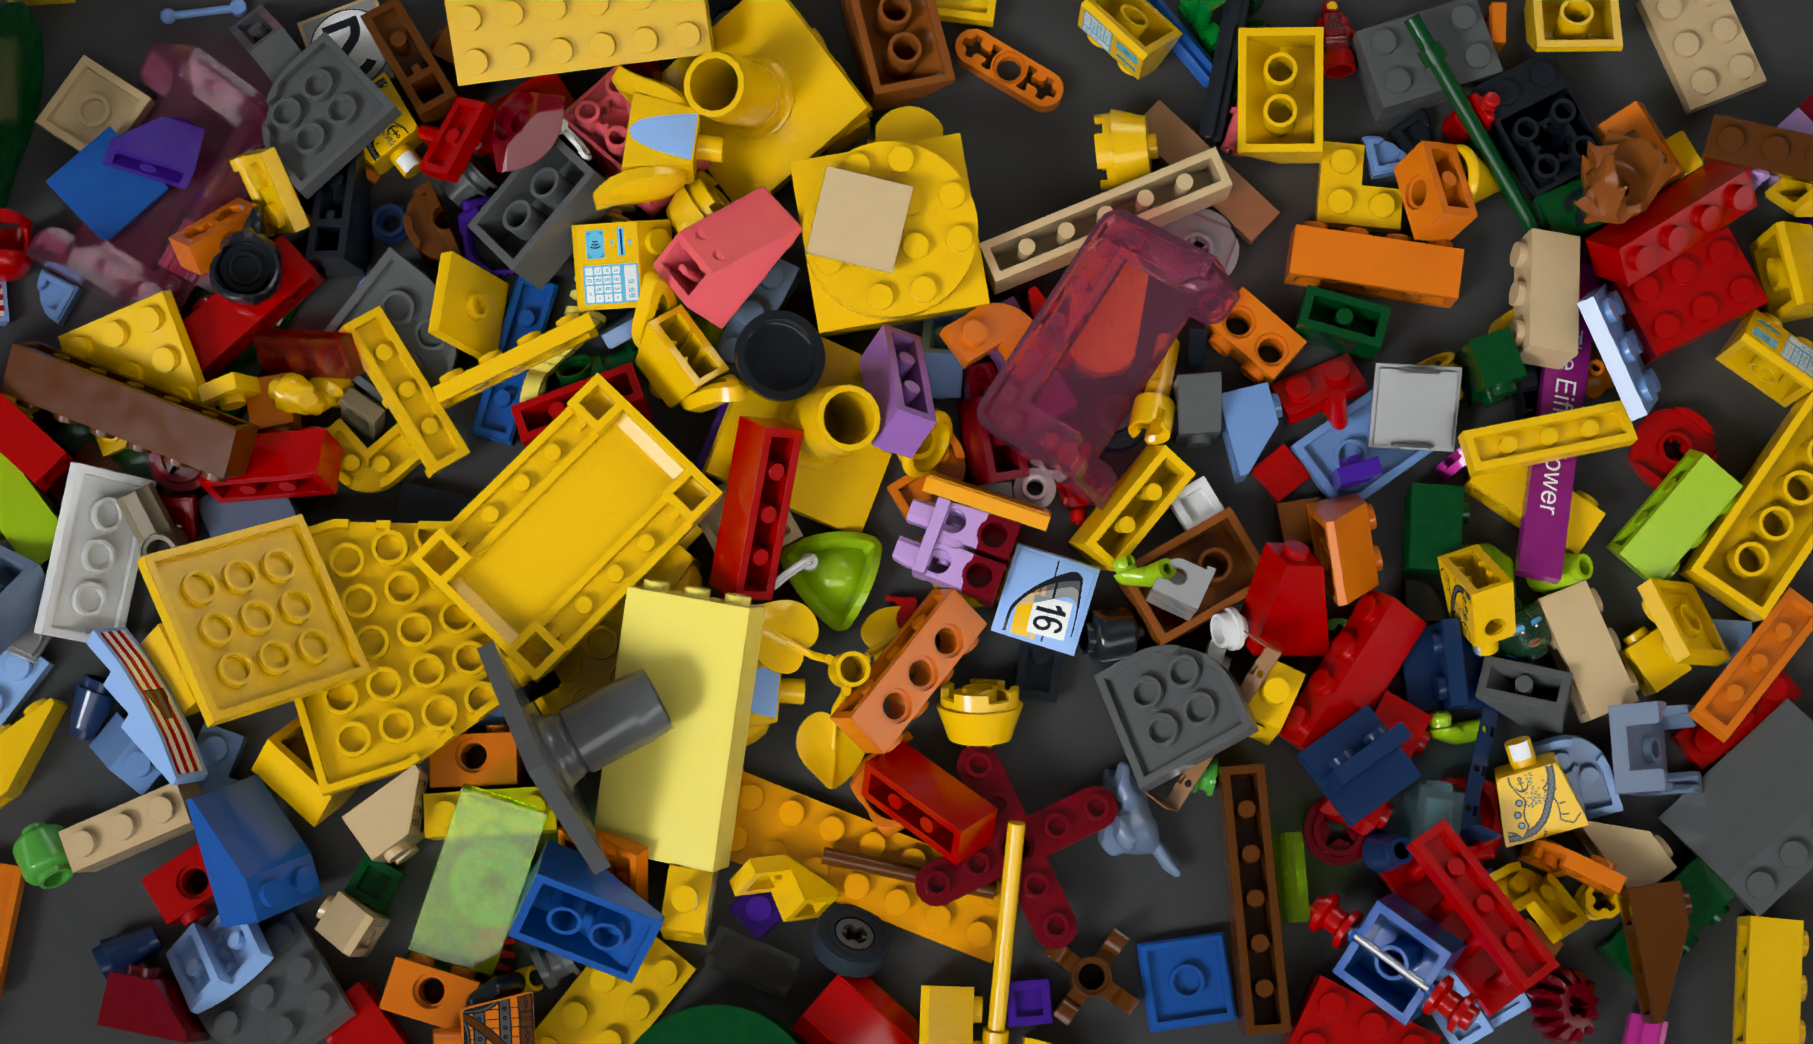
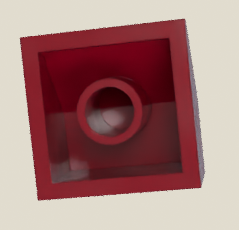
[97,964,209,1043]

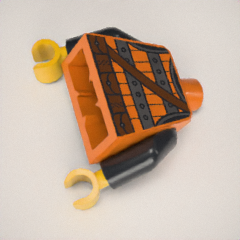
[433,965,543,1044]

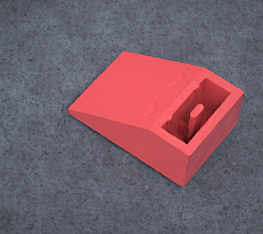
[563,65,711,218]
[652,186,803,329]

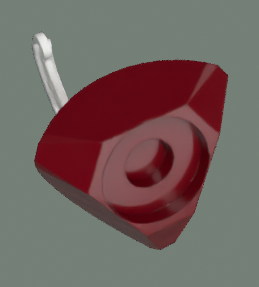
[492,91,592,172]

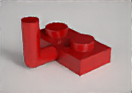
[417,96,495,184]
[1270,353,1367,430]

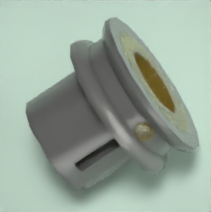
[438,154,500,208]

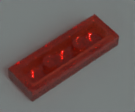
[252,329,364,379]

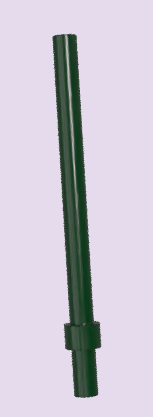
[1404,13,1544,233]

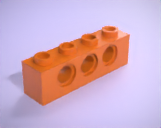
[830,588,987,754]

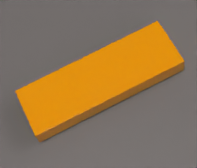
[922,471,1052,531]

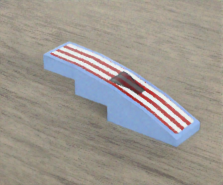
[86,627,208,786]

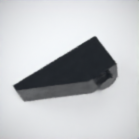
[305,149,371,276]

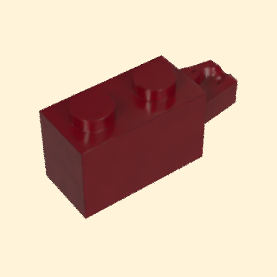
[957,363,1030,485]

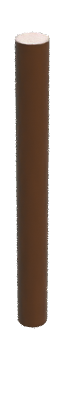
[821,847,997,900]

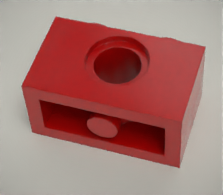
[140,843,215,927]

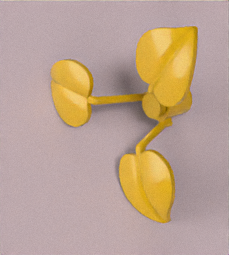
[758,600,915,789]

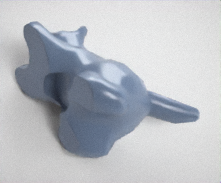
[1098,762,1182,877]

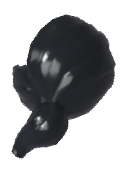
[209,206,285,306]

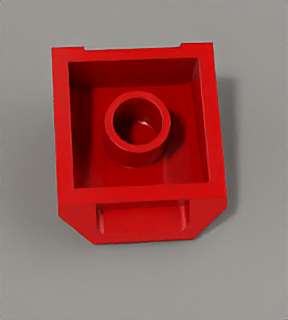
[791,974,920,1044]

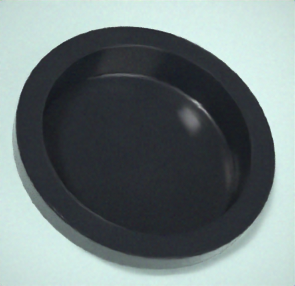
[735,310,825,402]

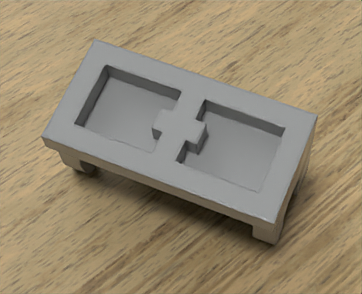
[1145,558,1216,621]

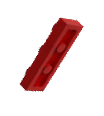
[1670,669,1803,771]

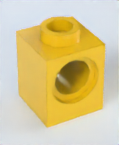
[1618,626,1692,697]

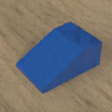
[186,774,323,928]
[508,840,665,983]

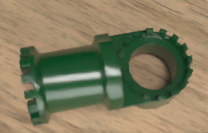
[556,340,645,387]

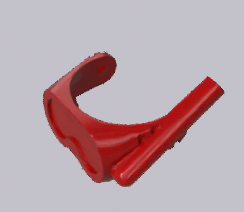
[1435,777,1503,861]

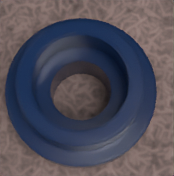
[370,203,408,245]

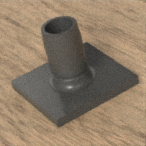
[477,641,674,875]

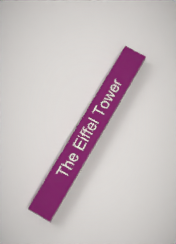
[1514,263,1600,584]

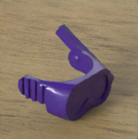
[458,196,518,276]

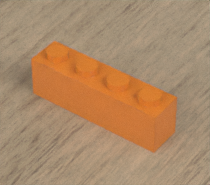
[1284,221,1465,308]

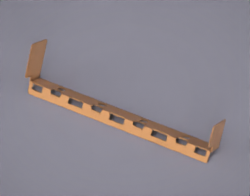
[1145,631,1282,812]

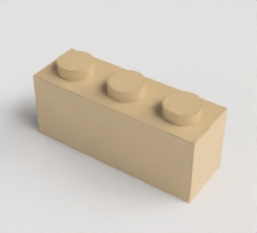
[1509,228,1580,370]
[1529,580,1639,724]
[58,782,202,873]

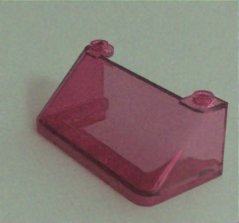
[25,42,269,313]
[977,209,1241,511]

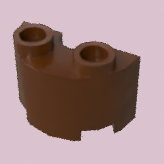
[403,179,465,270]

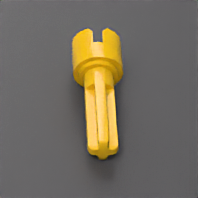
[1128,332,1180,445]

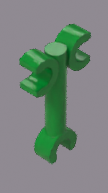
[1177,0,1226,55]

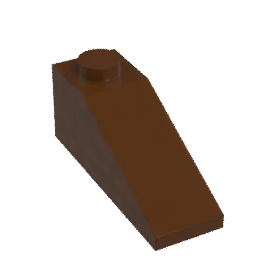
[360,0,457,127]
[1617,880,1692,1024]

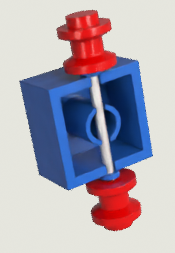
[1307,892,1481,1034]

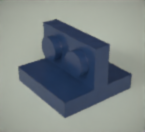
[1400,618,1485,713]
[1296,705,1423,828]

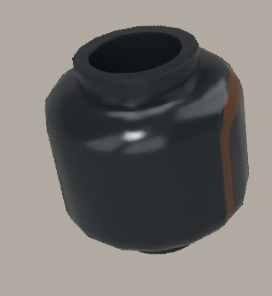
[1078,606,1145,664]

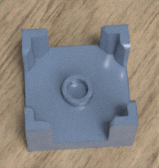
[1608,701,1703,796]

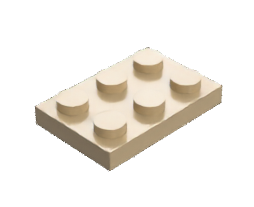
[1636,0,1767,115]

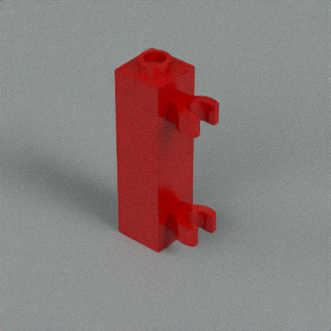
[0,392,76,492]

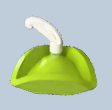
[774,531,882,631]

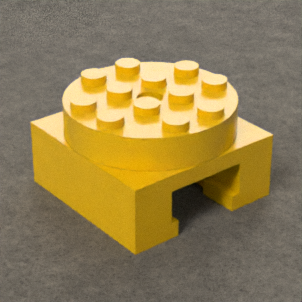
[789,133,990,338]

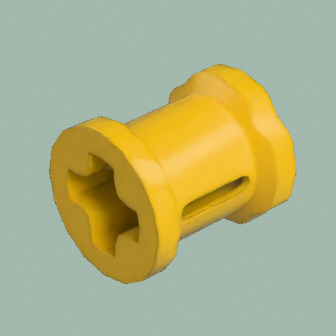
[1574,883,1620,921]

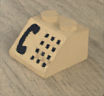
[342,764,433,865]

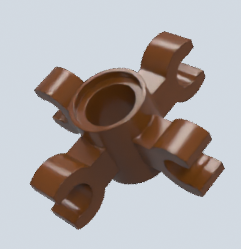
[1042,928,1140,1026]

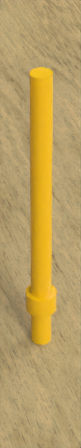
[981,821,1025,1044]

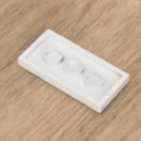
[34,462,157,643]

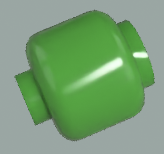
[12,821,74,889]

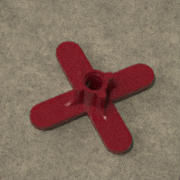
[915,746,1118,949]

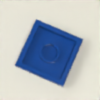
[45,126,170,246]
[1135,932,1237,1032]

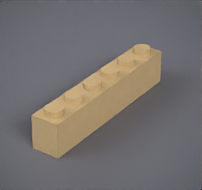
[980,147,1233,295]

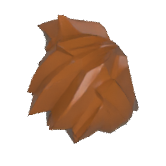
[1574,129,1678,224]

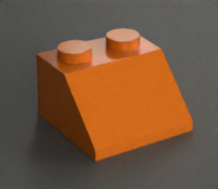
[1306,493,1383,606]

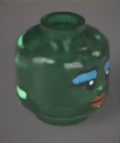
[1498,596,1553,662]

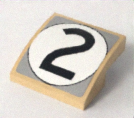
[297,0,394,81]

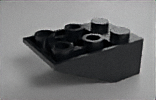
[1469,52,1603,197]

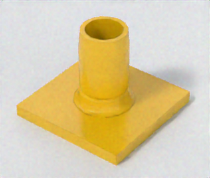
[662,0,873,203]
[702,336,892,533]
[137,514,372,728]

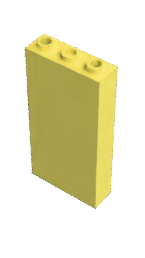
[594,579,766,873]

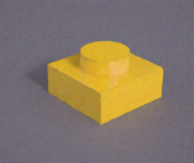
[197,372,261,411]

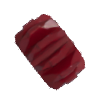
[1525,967,1602,1043]

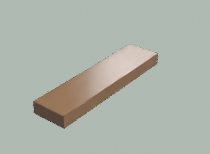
[1143,100,1280,245]

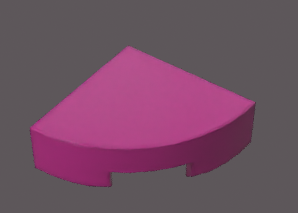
[1434,447,1466,482]

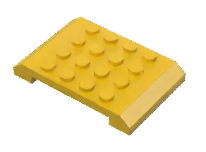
[409,372,723,683]

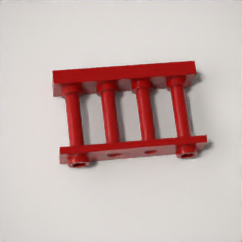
[1378,818,1560,1018]

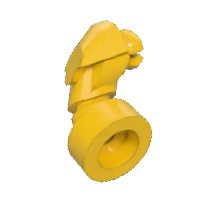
[267,366,355,416]

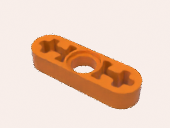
[955,29,1064,113]

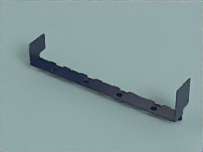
[1458,655,1529,842]

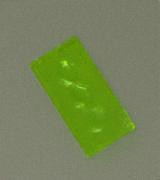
[408,783,549,976]

